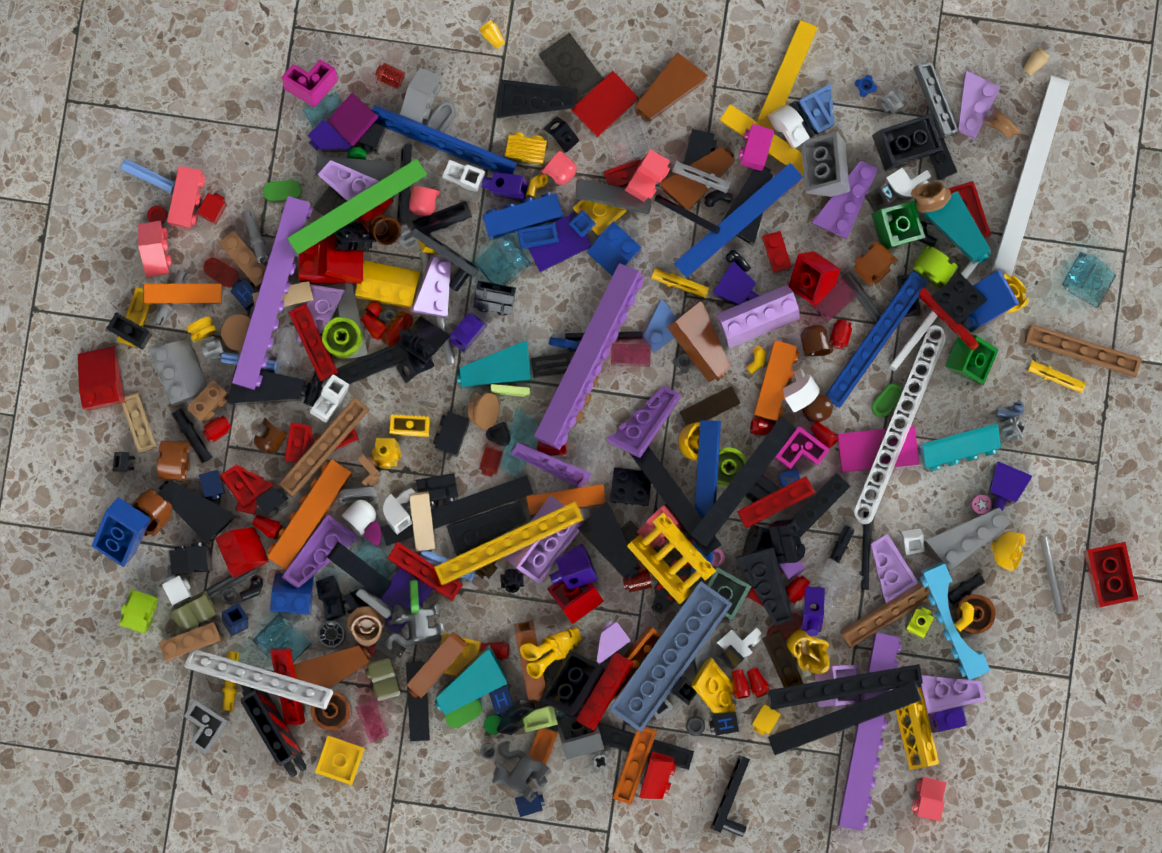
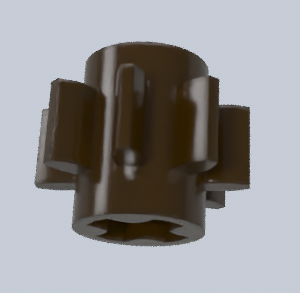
[475,561,498,579]

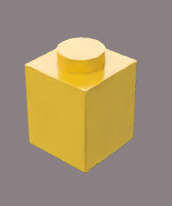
[751,704,781,736]

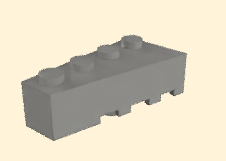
[924,508,1011,572]

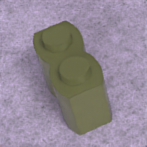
[170,591,217,632]
[365,657,402,702]

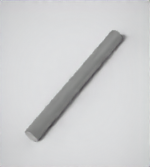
[1040,536,1065,614]

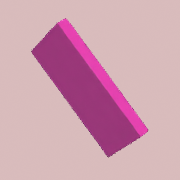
[837,426,919,473]

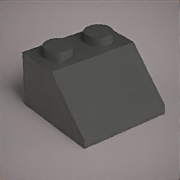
[556,709,604,759]

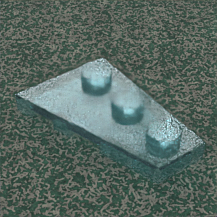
[500,408,540,478]

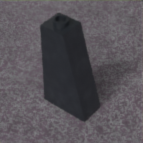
[722,166,773,246]
[227,365,308,405]
[157,480,236,544]
[578,502,641,582]

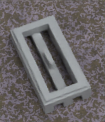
[356,587,394,618]

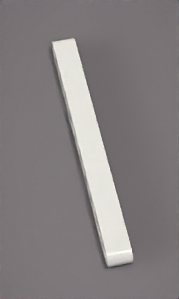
[991,76,1069,277]
[854,325,946,524]

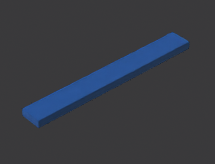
[372,105,517,175]
[674,163,803,278]
[825,270,929,408]
[691,420,721,578]

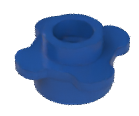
[855,75,877,97]

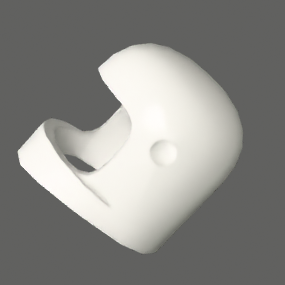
[341,500,376,537]

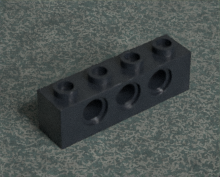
[792,473,851,537]

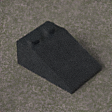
[872,114,944,171]
[540,650,605,717]

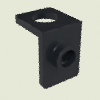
[544,116,579,152]
[396,355,434,383]

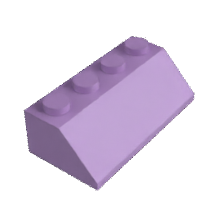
[716,285,800,349]
[504,495,585,584]

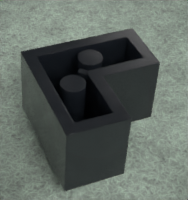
[169,542,213,575]

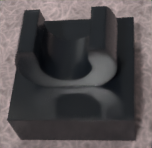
[112,452,136,472]
[343,589,369,614]

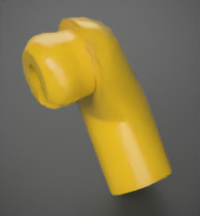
[525,174,549,198]
[746,345,766,374]
[954,602,974,632]

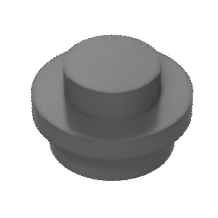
[686,716,705,736]

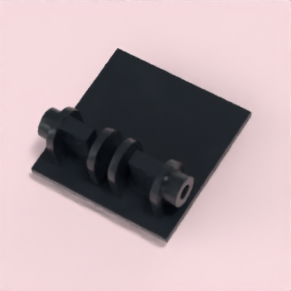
[334,221,376,251]
[932,273,987,324]
[396,316,451,363]
[610,467,651,507]

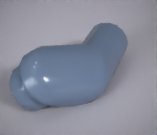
[996,401,1024,419]

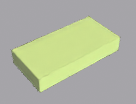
[491,384,530,397]
[523,706,558,732]

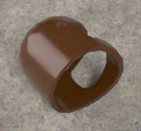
[368,215,401,246]
[800,325,833,356]
[801,394,833,422]
[254,417,288,454]

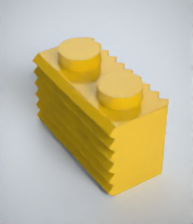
[505,132,547,166]
[390,414,431,437]

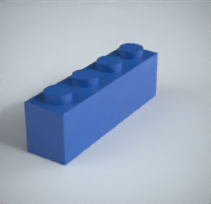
[482,192,563,240]

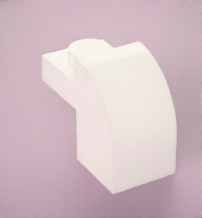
[767,105,810,148]
[442,160,485,192]
[885,167,931,199]
[783,369,819,412]
[310,375,349,423]
[383,488,415,535]
[717,628,762,657]

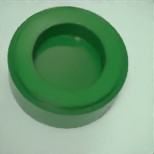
[347,147,367,160]
[484,715,502,735]

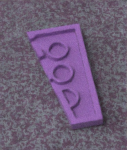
[811,161,878,239]
[510,443,592,488]

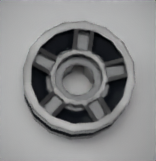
[317,620,346,648]

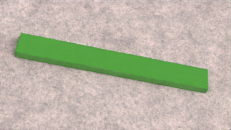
[287,159,427,255]

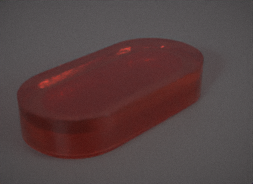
[203,258,240,288]
[382,311,413,347]
[767,613,802,641]

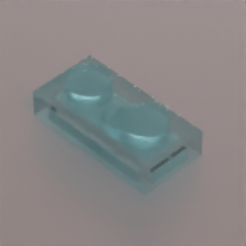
[303,92,343,128]

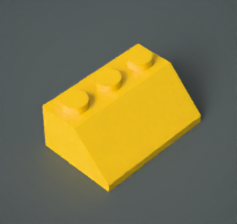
[355,260,421,309]

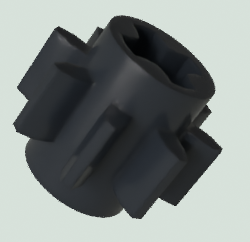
[500,569,524,593]

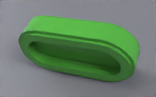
[263,180,302,202]
[871,383,903,418]
[409,580,419,613]
[446,700,482,728]

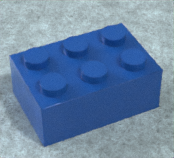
[92,497,151,567]

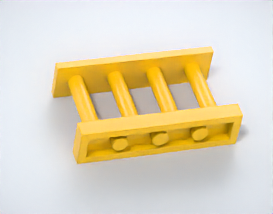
[627,512,716,604]

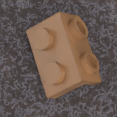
[187,380,229,424]
[357,455,381,487]

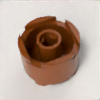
[854,241,898,287]
[157,440,190,481]
[131,489,172,537]
[954,594,996,634]
[310,691,352,730]

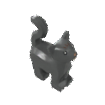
[385,603,444,650]
[492,741,551,803]

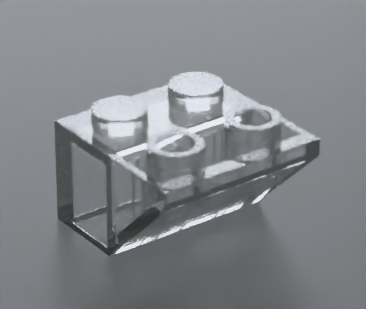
[604,116,653,167]
[554,426,605,473]
[812,558,863,612]

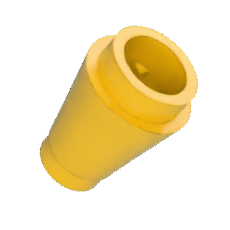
[479,20,505,49]

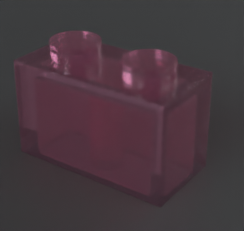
[812,278,857,323]
[611,343,651,367]
[355,699,390,744]

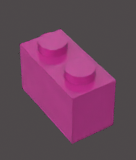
[738,124,774,171]

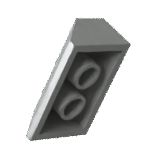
[801,131,850,197]
[150,339,207,407]

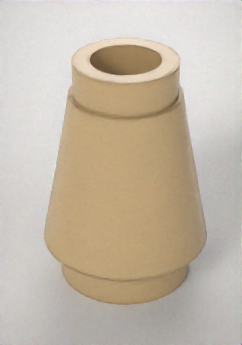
[1022,47,1050,76]

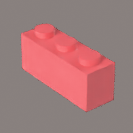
[167,166,206,230]

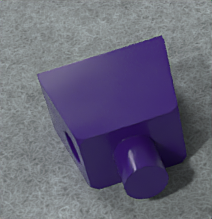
[482,172,529,202]
[712,262,759,306]
[449,313,488,353]
[989,461,1032,511]
[549,544,598,589]
[802,586,825,636]
[928,706,968,733]

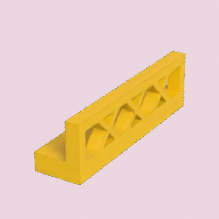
[896,687,939,770]

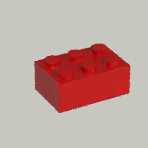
[1084,542,1138,608]

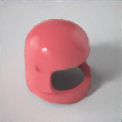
[541,151,577,185]
[409,185,441,216]

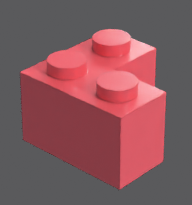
[624,149,670,202]
[138,221,172,278]
[636,504,682,548]
[911,777,947,821]

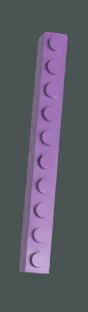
[232,196,313,390]
[534,263,644,450]
[838,633,902,831]

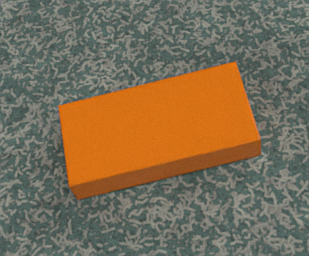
[528,728,558,765]

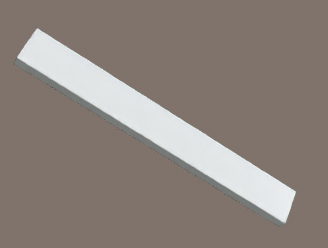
[889,261,978,372]
[184,650,333,710]

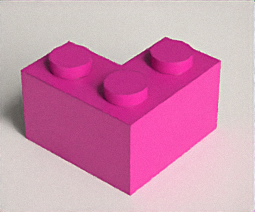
[281,60,338,108]
[774,426,830,471]

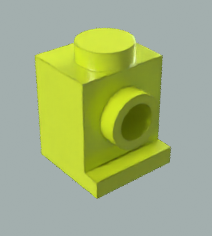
[905,607,934,639]

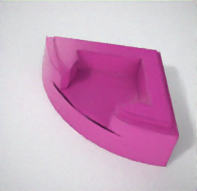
[363,520,382,547]

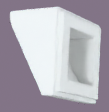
[902,529,925,555]

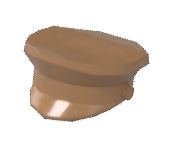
[983,107,1021,139]
[911,181,951,213]
[221,313,251,351]
[468,392,500,430]
[347,606,385,647]

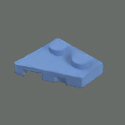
[798,84,835,135]
[643,300,677,353]

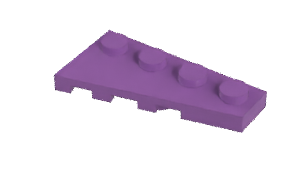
[607,386,681,458]
[282,515,359,589]

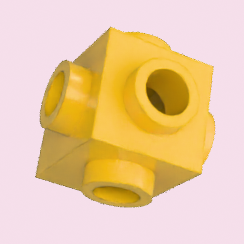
[372,438,401,469]

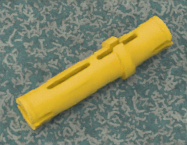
[651,268,709,299]
[1027,360,1086,394]
[221,651,240,711]

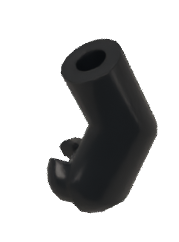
[240,575,263,601]

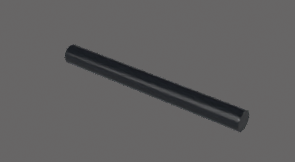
[654,195,720,234]
[565,331,643,341]
[861,512,871,590]

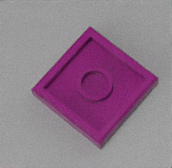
[327,93,378,146]

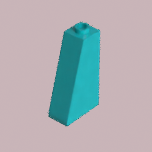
[924,191,991,264]
[456,341,532,389]
[434,645,508,715]

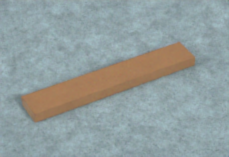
[1024,324,1142,378]
[278,397,370,497]
[840,582,949,649]

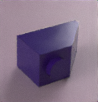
[308,119,352,152]

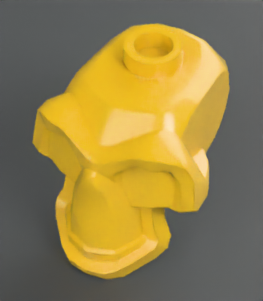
[787,628,830,674]

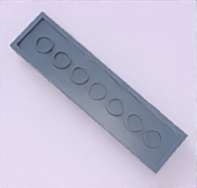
[609,581,732,732]

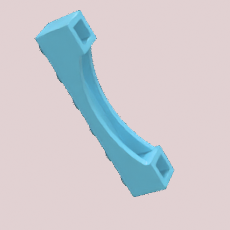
[919,562,991,680]

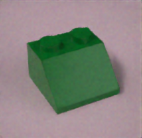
[871,201,925,249]
[945,334,999,385]

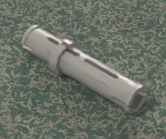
[672,161,731,193]
[242,209,269,263]
[152,270,189,327]

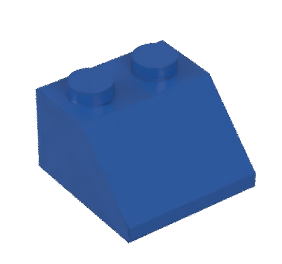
[587,221,642,276]
[270,573,314,615]

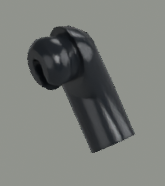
[704,190,733,207]
[918,221,937,247]
[726,250,751,273]

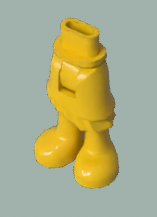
[520,627,582,679]

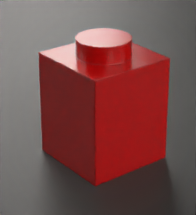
[197,193,227,225]

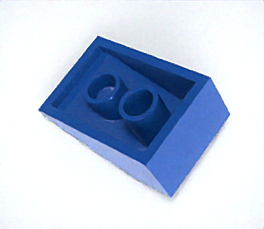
[965,270,1019,332]

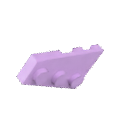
[958,71,1001,139]
[297,285,345,342]
[870,534,918,604]
[920,675,985,714]

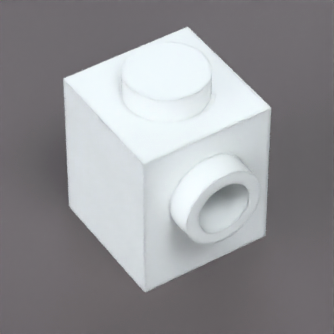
[162,574,192,606]

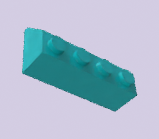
[918,423,1001,472]

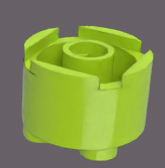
[913,245,958,290]
[322,317,363,359]
[717,448,747,488]
[119,589,158,634]

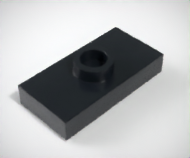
[929,138,957,180]

